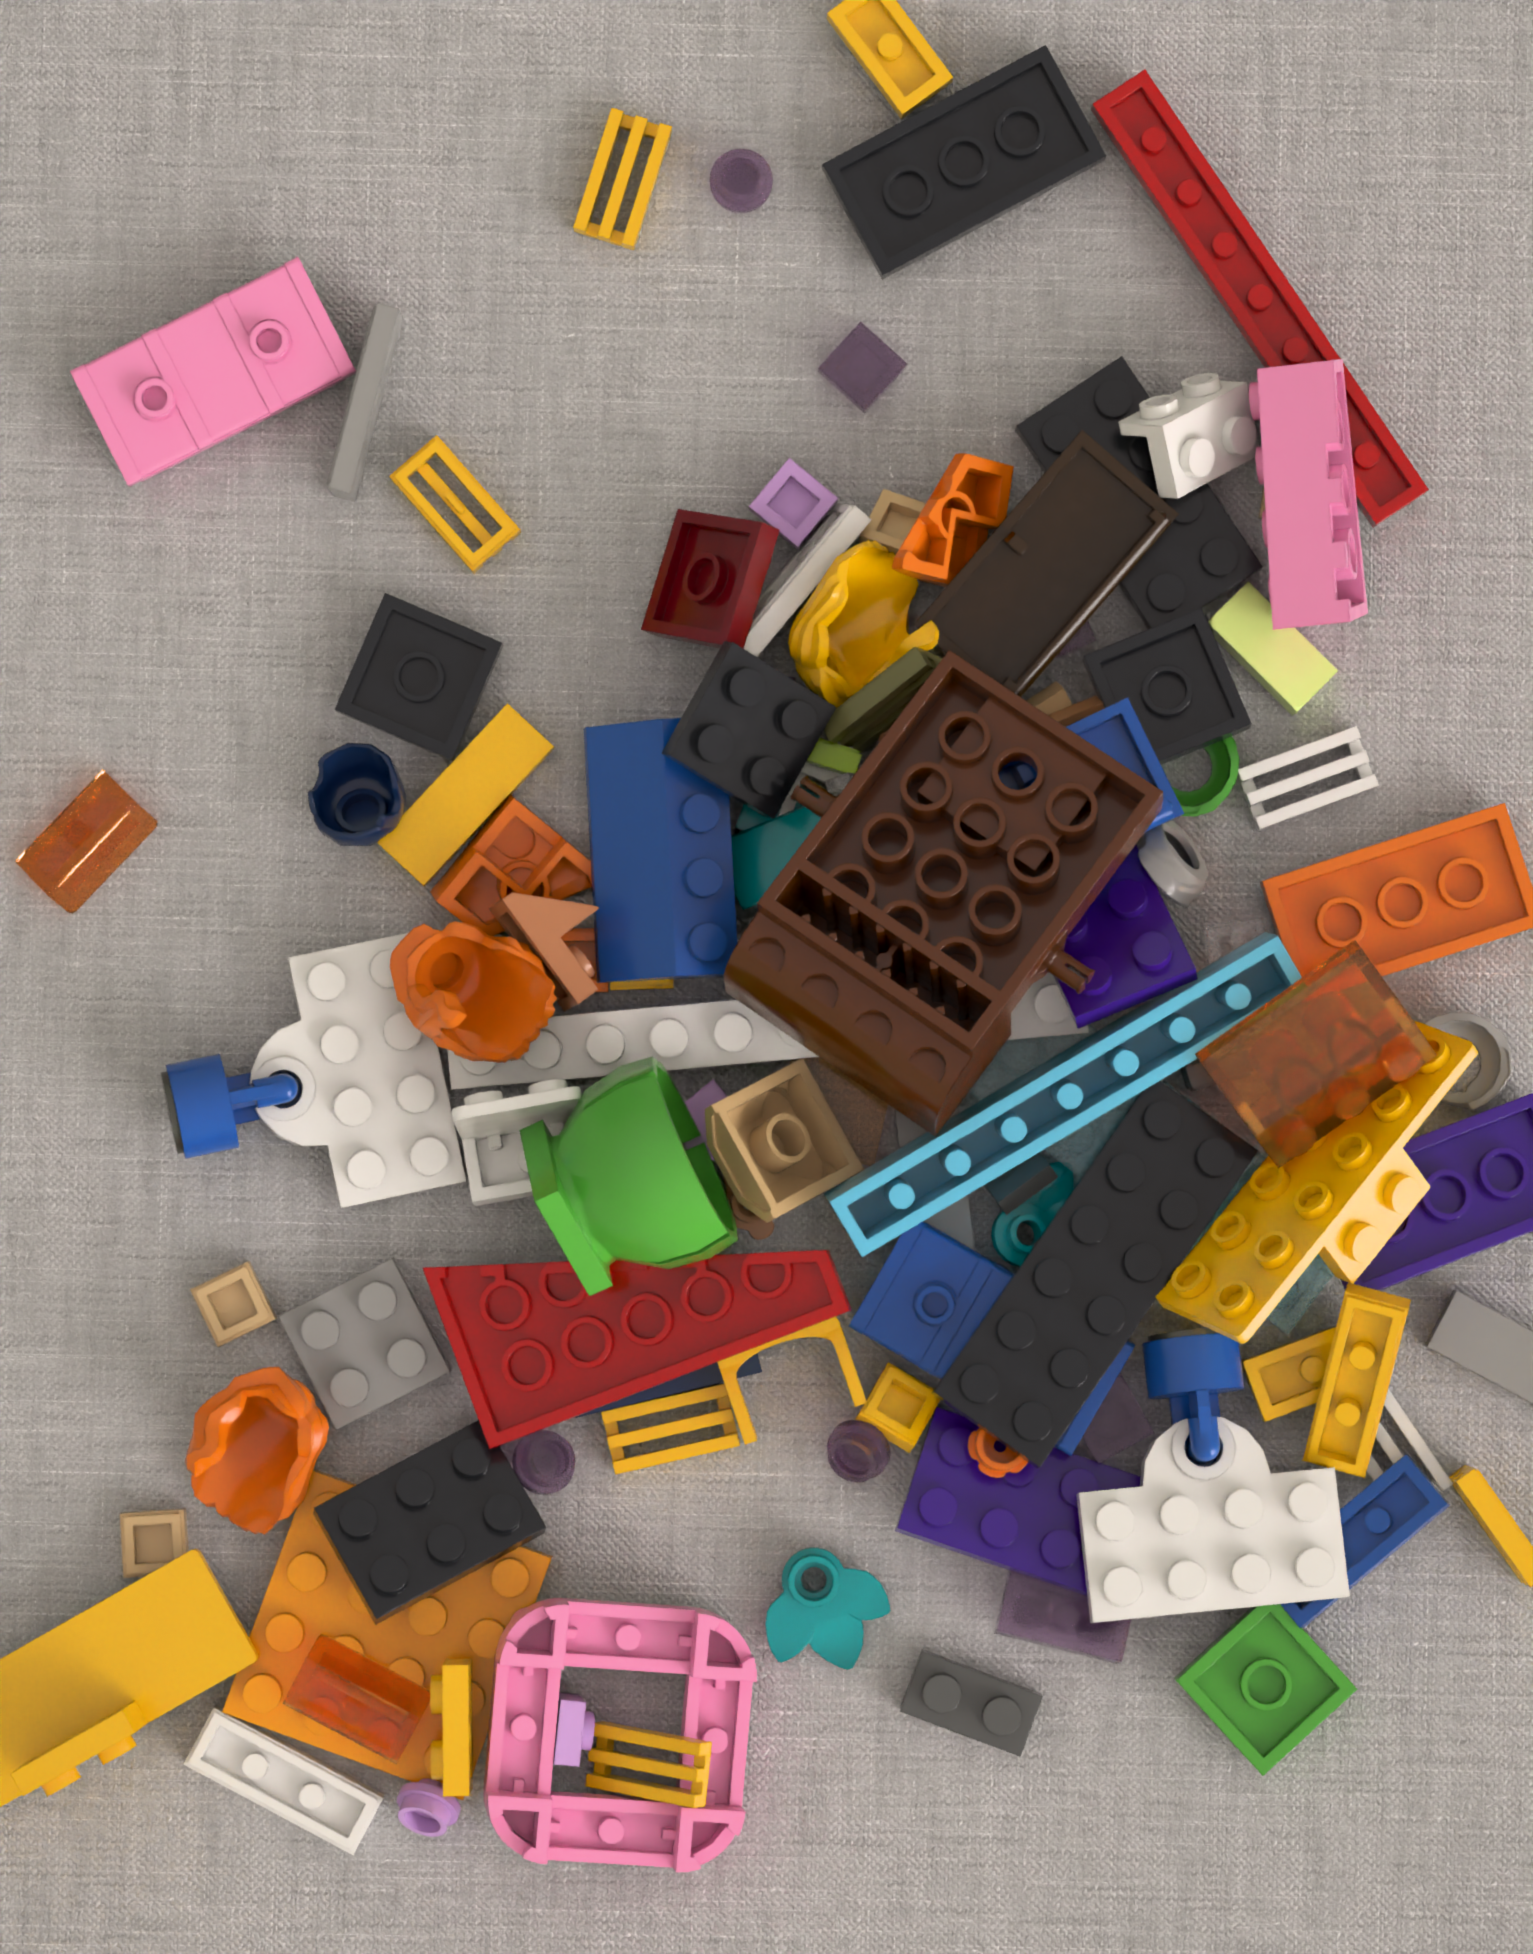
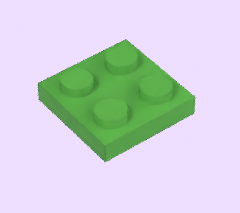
[1174,1604,1358,1776]

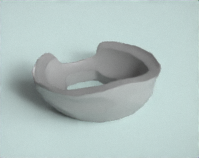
[1138,820,1208,908]
[1425,1012,1512,1111]

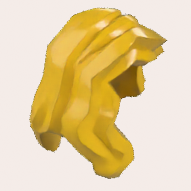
[788,540,939,708]

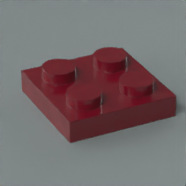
[641,509,780,649]

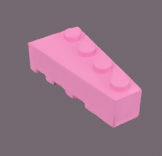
[1249,359,1368,630]

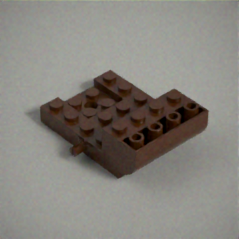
[723,650,1163,1137]

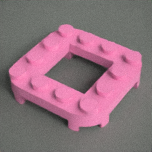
[483,1598,757,1872]

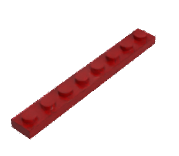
[1091,69,1429,528]

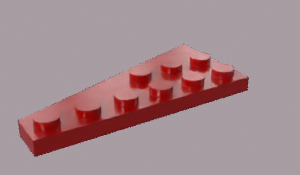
[423,1250,852,1449]

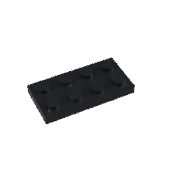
[822,45,1106,280]
[1015,356,1263,629]

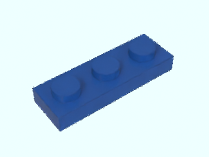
[1281,1454,1450,1628]

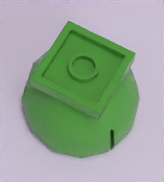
[519,1056,738,1296]

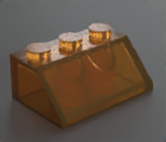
[1195,940,1437,1169]

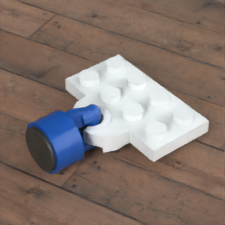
[160,933,466,1208]
[1076,1328,1350,1623]

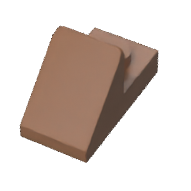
[489,892,599,1012]

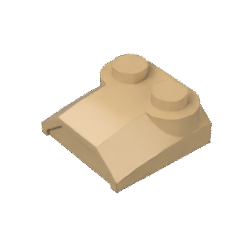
[705,1058,864,1223]

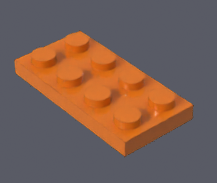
[1260,803,1533,1003]

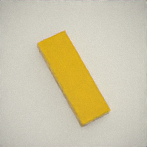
[377,703,555,887]
[1302,1283,1411,1478]

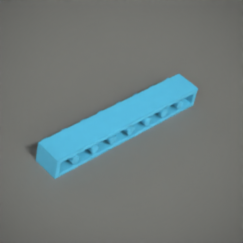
[824,932,1310,1257]

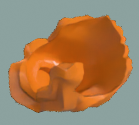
[390,921,557,1063]
[185,1367,329,1535]

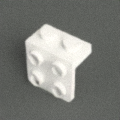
[452,1079,582,1206]

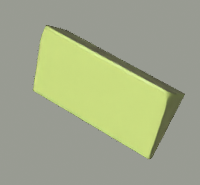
[1208,581,1338,716]

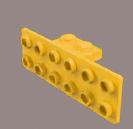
[1155,1011,1478,1344]
[0,1548,259,1807]

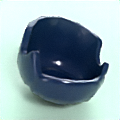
[308,743,406,846]

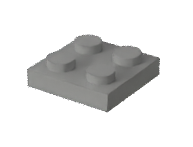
[278,1257,452,1430]

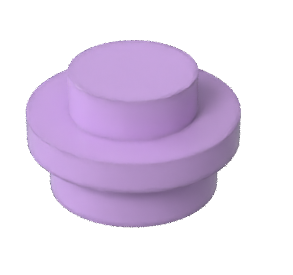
[397,1779,461,1837]

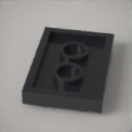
[313,1420,546,1625]

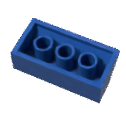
[583,718,737,983]

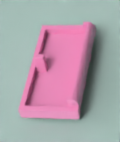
[70,257,356,487]

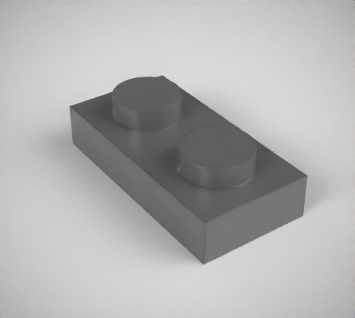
[900,1649,1043,1757]

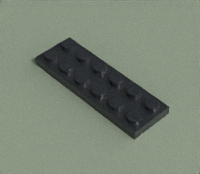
[931,1081,1258,1468]

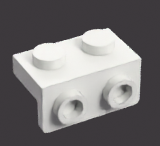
[1118,373,1259,499]

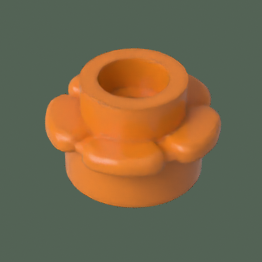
[968,1428,1028,1478]

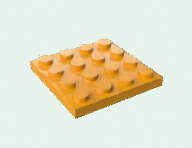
[222,1469,552,1800]

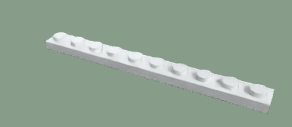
[447,972,1089,1090]

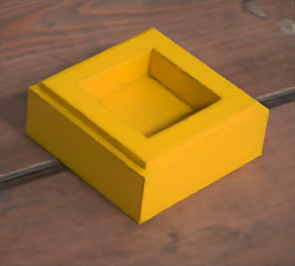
[854,1362,940,1453]

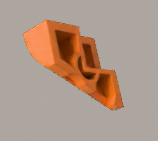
[892,453,1014,588]
[430,794,592,936]

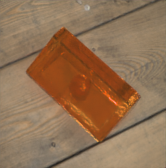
[15,769,158,913]
[283,1634,430,1764]

